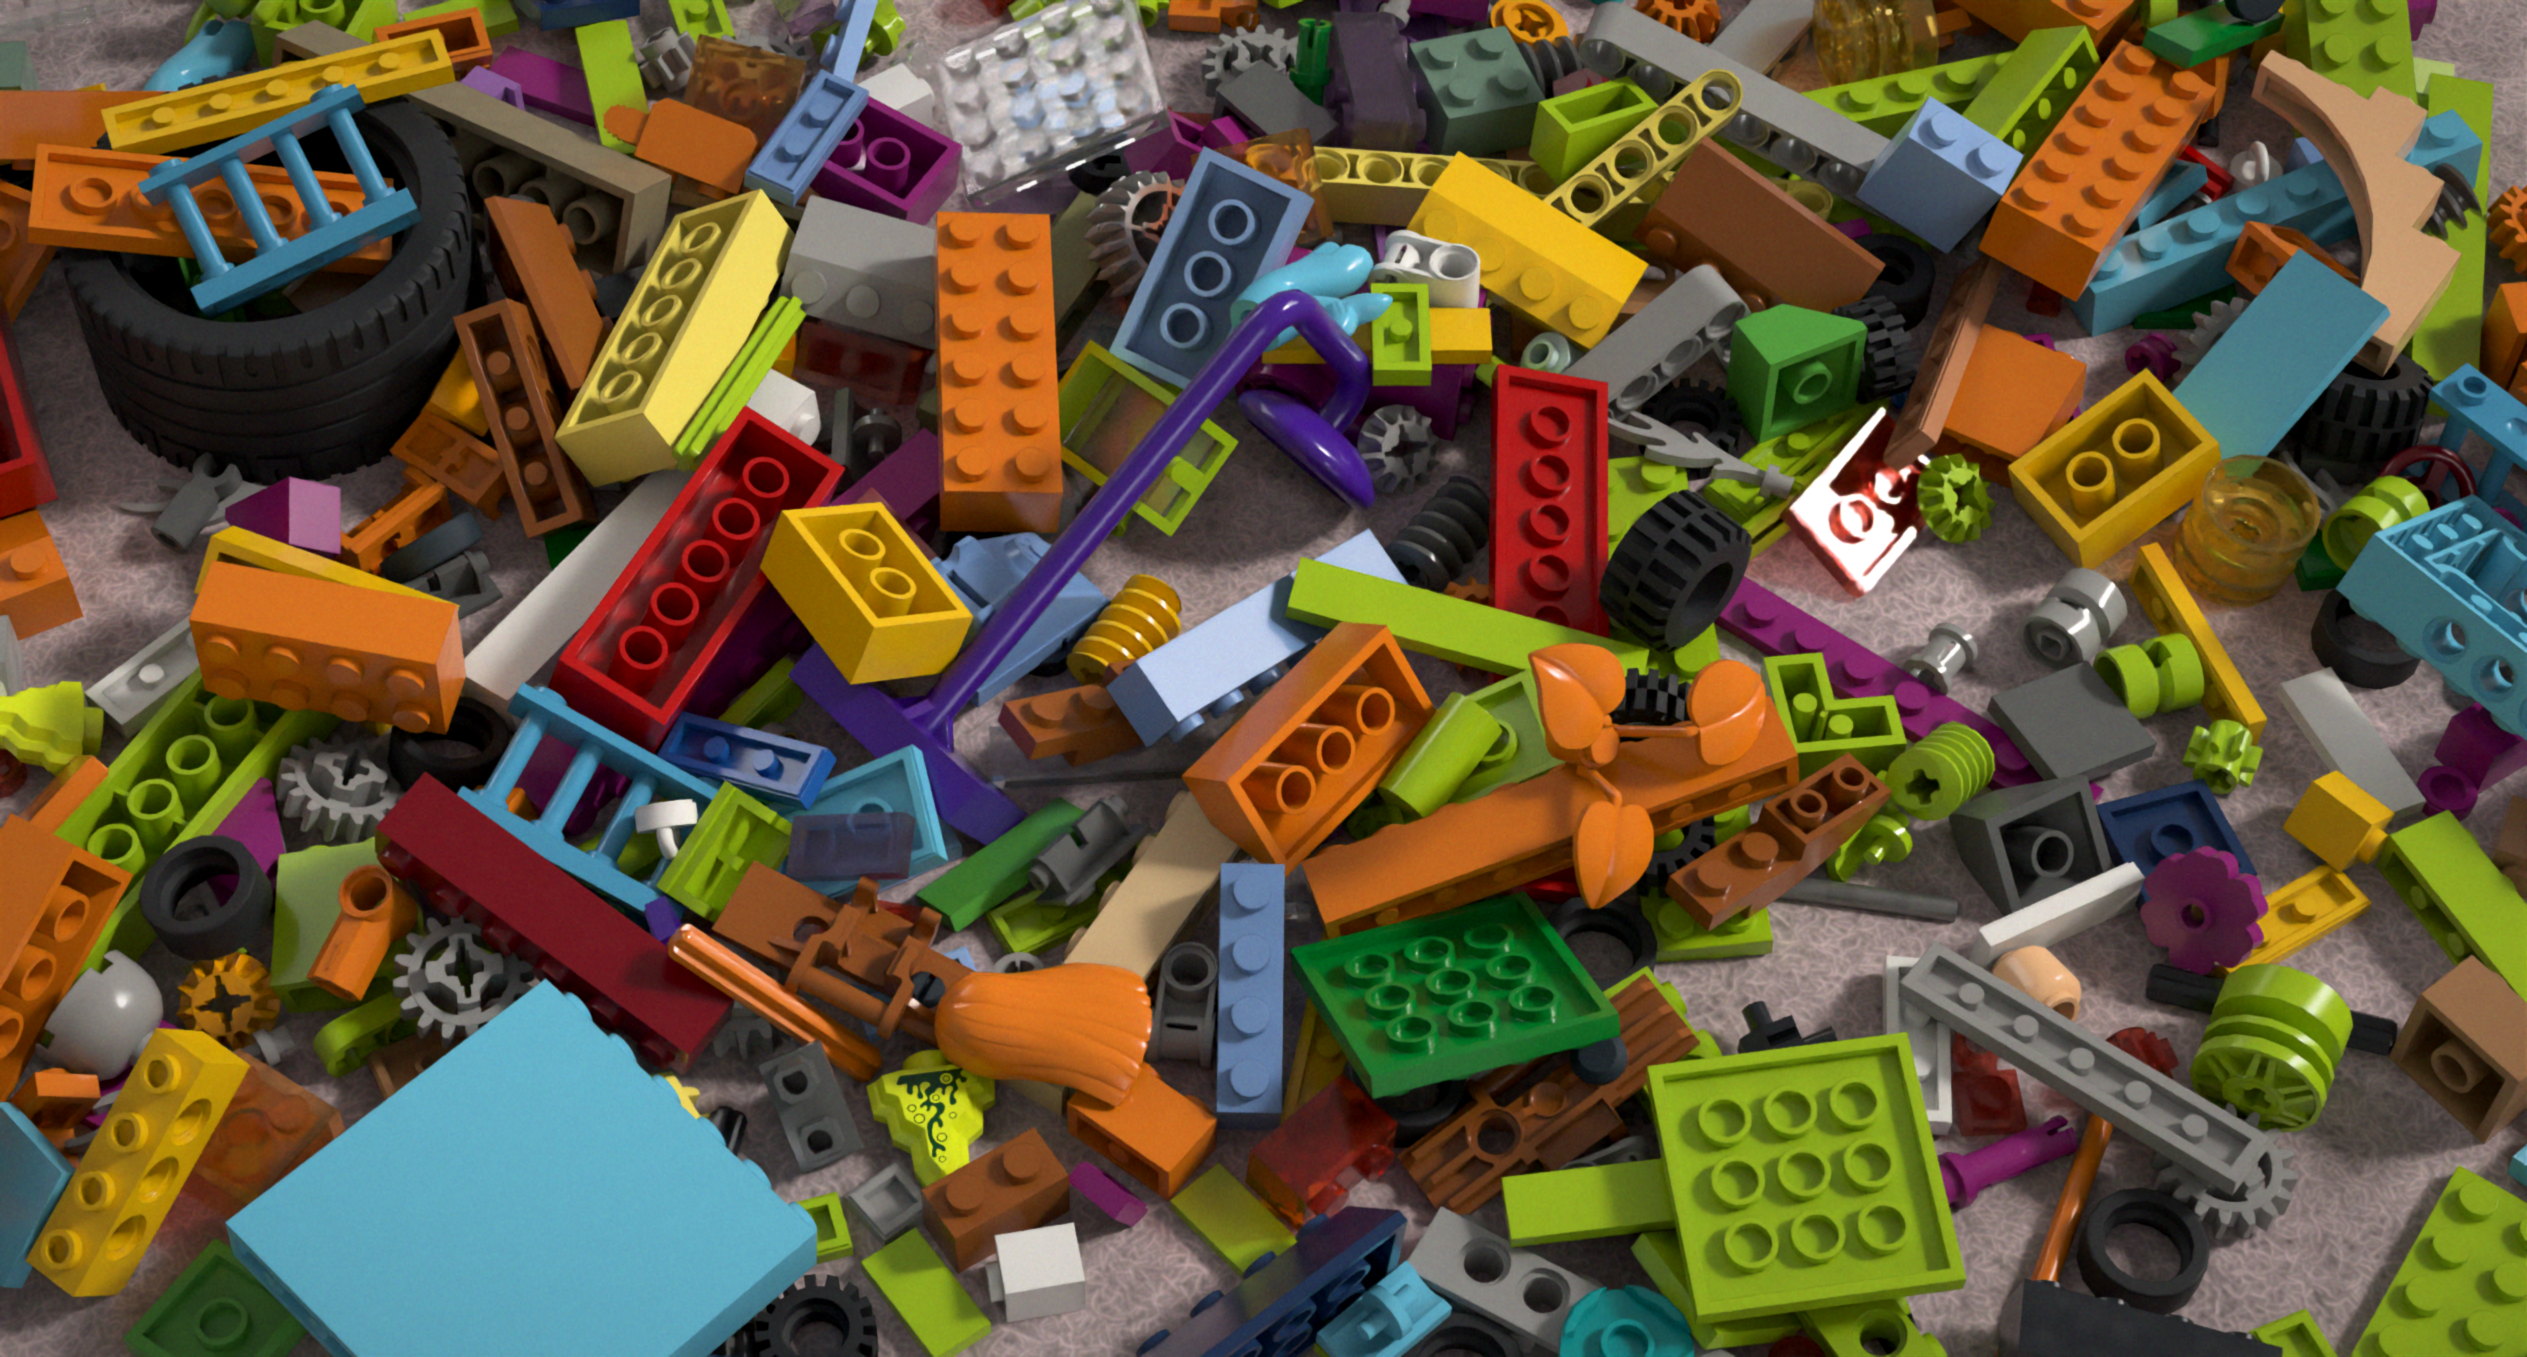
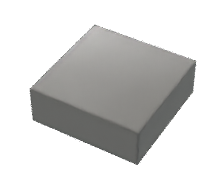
[845,1160,924,1247]

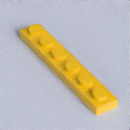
[101,28,455,155]

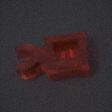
[1951,1033,2027,1137]

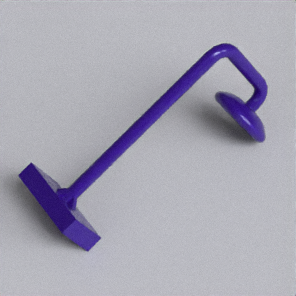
[788,289,1375,845]

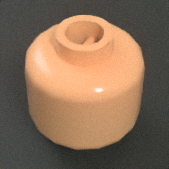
[1992,945,2082,1022]

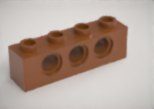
[453,298,599,541]

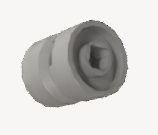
[2018,567,2128,672]

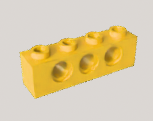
[25,1028,251,1297]

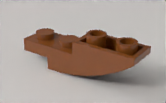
[997,657,1144,768]
[1665,752,1892,932]

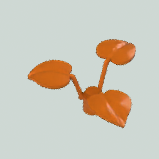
[1528,643,1766,909]

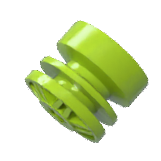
[2189,963,2353,1133]

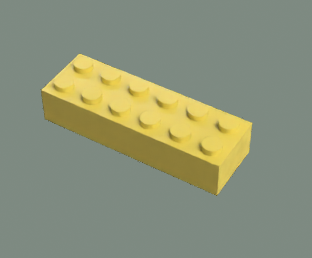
[554,189,795,488]

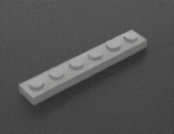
[1898,941,2270,1196]

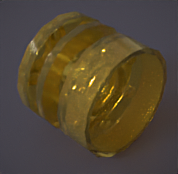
[1812,0,1939,87]
[2170,454,2321,607]

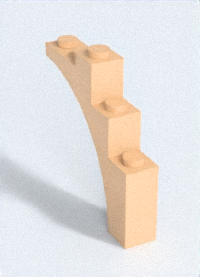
[2251,50,2462,377]

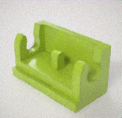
[656,781,803,924]

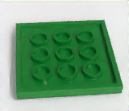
[1290,891,1620,1099]

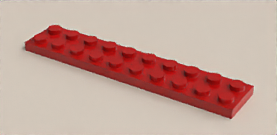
[1487,363,1609,903]

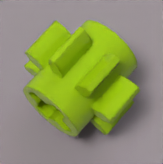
[2182,720,2263,794]

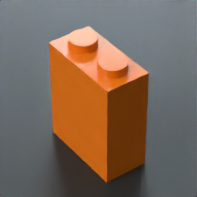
[1928,323,2087,490]

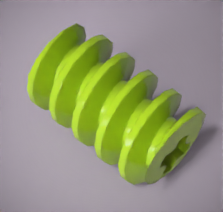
[1885,721,1995,821]

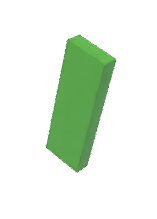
[916,797,1085,933]

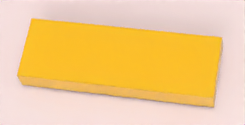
[2211,862,2372,979]

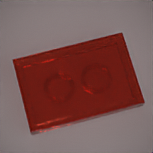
[1779,407,1955,598]

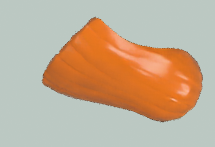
[934,962,1153,1107]

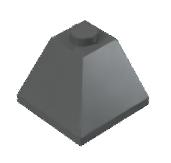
[1948,774,2113,917]

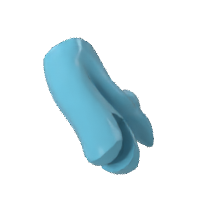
[142,20,271,91]
[1230,241,1393,352]

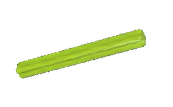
[672,296,806,473]

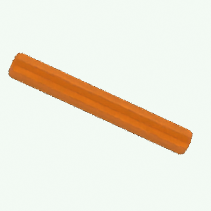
[666,924,883,1082]

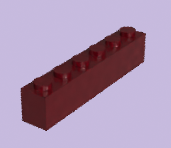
[375,772,735,1076]

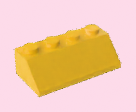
[1402,151,1649,354]

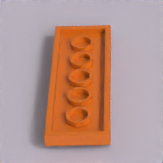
[28,143,394,275]

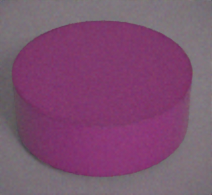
[2416,766,2478,822]

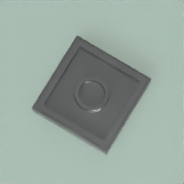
[1987,661,2157,781]

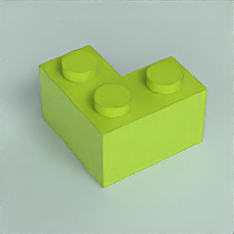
[1760,652,1907,795]

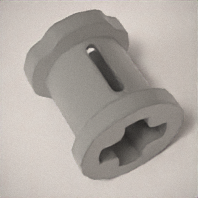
[1902,622,1978,695]

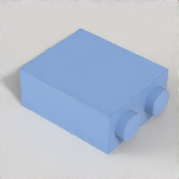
[1856,96,2024,254]

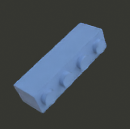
[1216,863,1285,1130]

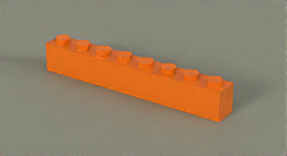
[1301,695,1799,940]

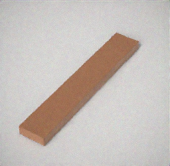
[1883,253,2006,474]

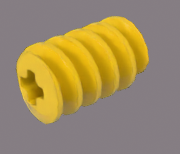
[1066,574,1182,685]

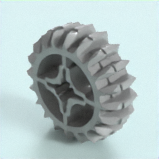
[1084,170,1185,311]

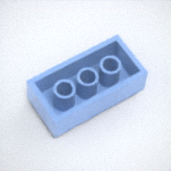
[1109,146,1315,389]

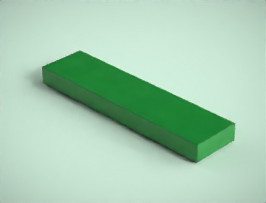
[2141,1,2286,69]

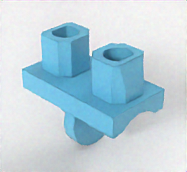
[1316,1260,1452,1357]

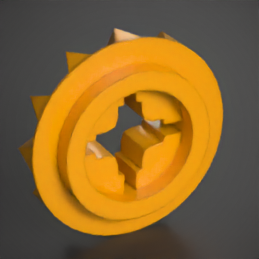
[1487,0,1569,47]
[176,952,280,1051]

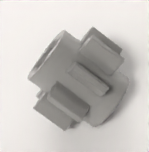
[637,27,704,93]

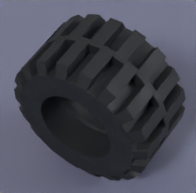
[2287,353,2434,462]
[1598,490,1752,654]

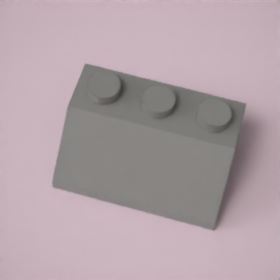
[778,195,936,350]

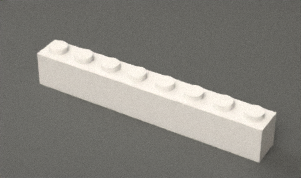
[461,369,823,733]

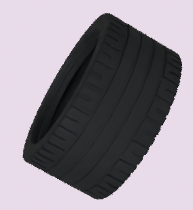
[57,66,489,485]

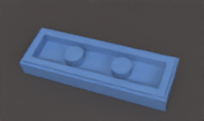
[744,69,869,208]

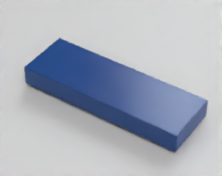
[657,711,837,811]

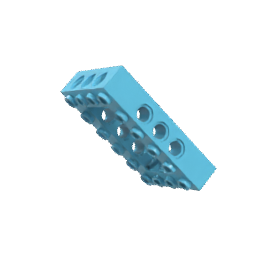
[2335,494,2527,741]

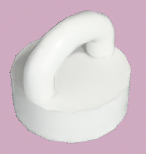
[2227,141,2283,193]
[634,799,698,860]

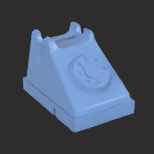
[929,532,1111,708]

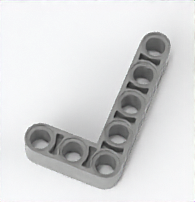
[1562,264,1752,422]

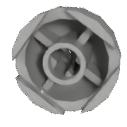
[35,950,163,1082]

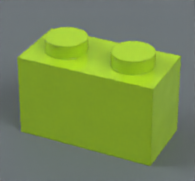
[1529,76,1659,186]

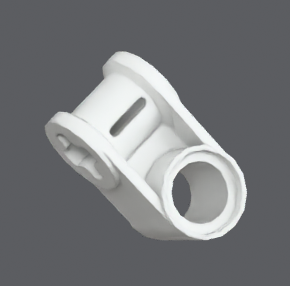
[1367,230,1480,308]

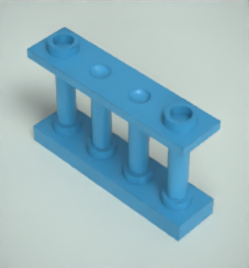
[137,84,423,320]
[2398,363,2527,535]
[457,682,723,935]

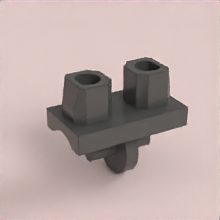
[817,386,902,494]
[758,1039,864,1173]

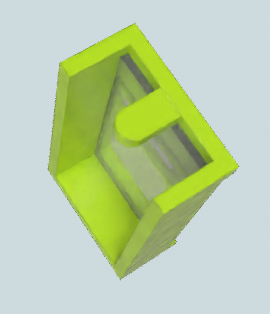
[1058,339,1239,537]

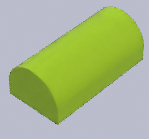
[1377,691,1503,820]

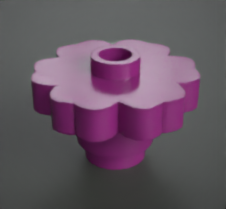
[2140,846,2269,975]

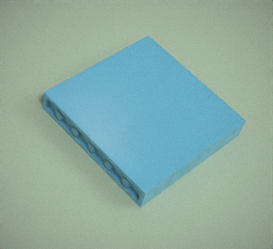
[225,979,817,1357]

